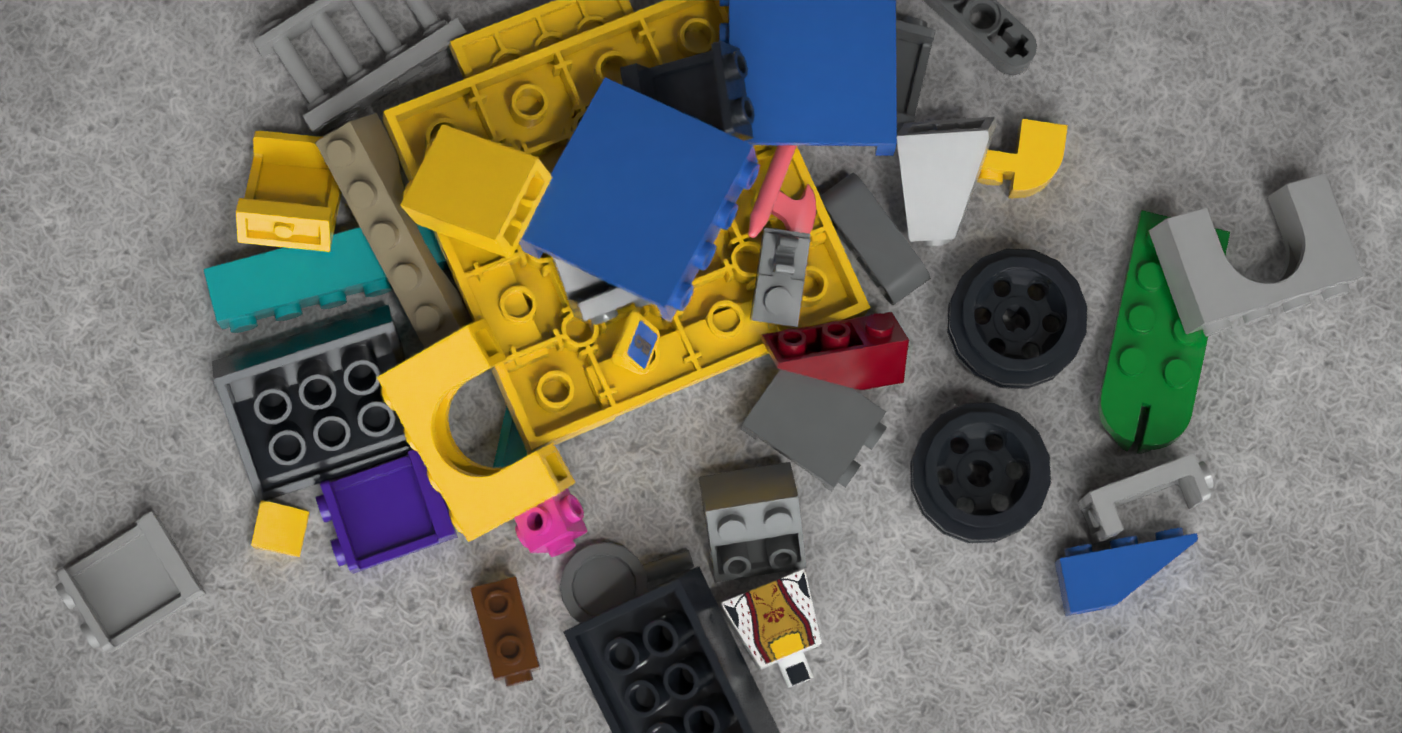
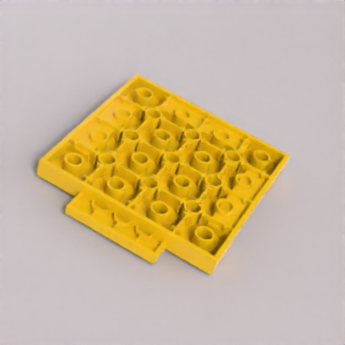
[382,0,871,455]

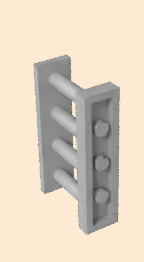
[253,0,467,137]

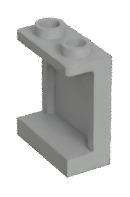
[1078,453,1214,544]
[55,511,206,653]

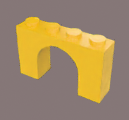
[377,318,576,542]

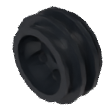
[947,248,1087,389]
[910,403,1051,544]

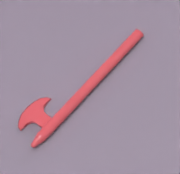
[749,145,816,238]

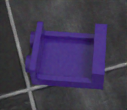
[315,450,458,574]

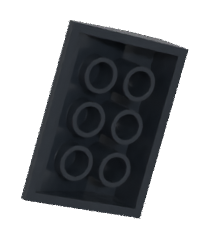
[212,305,414,503]
[563,566,780,733]

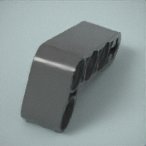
[923,0,1037,76]

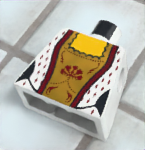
[721,569,821,688]

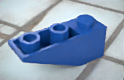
[1055,528,1198,616]

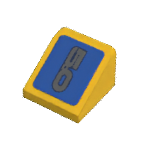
[612,311,660,374]

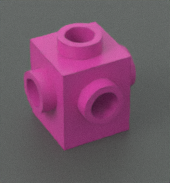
[514,488,588,557]

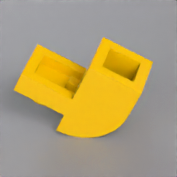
[977,119,1068,199]

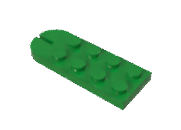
[1098,210,1230,454]

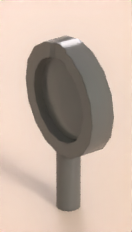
[560,542,694,623]

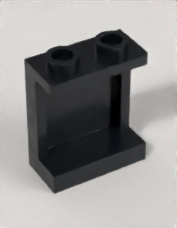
[620,41,755,141]

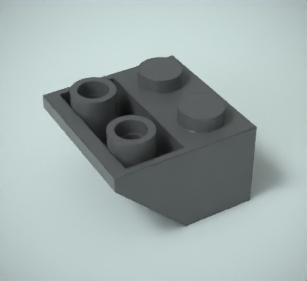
[699,462,807,583]

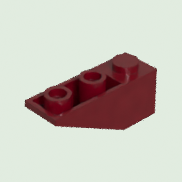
[761,312,909,390]

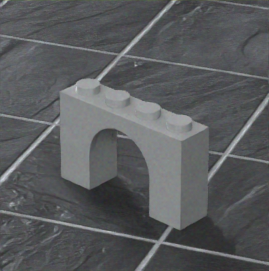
[1149,173,1364,337]

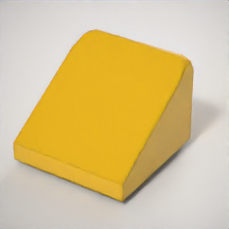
[251,500,310,557]

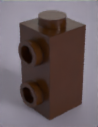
[470,576,541,687]

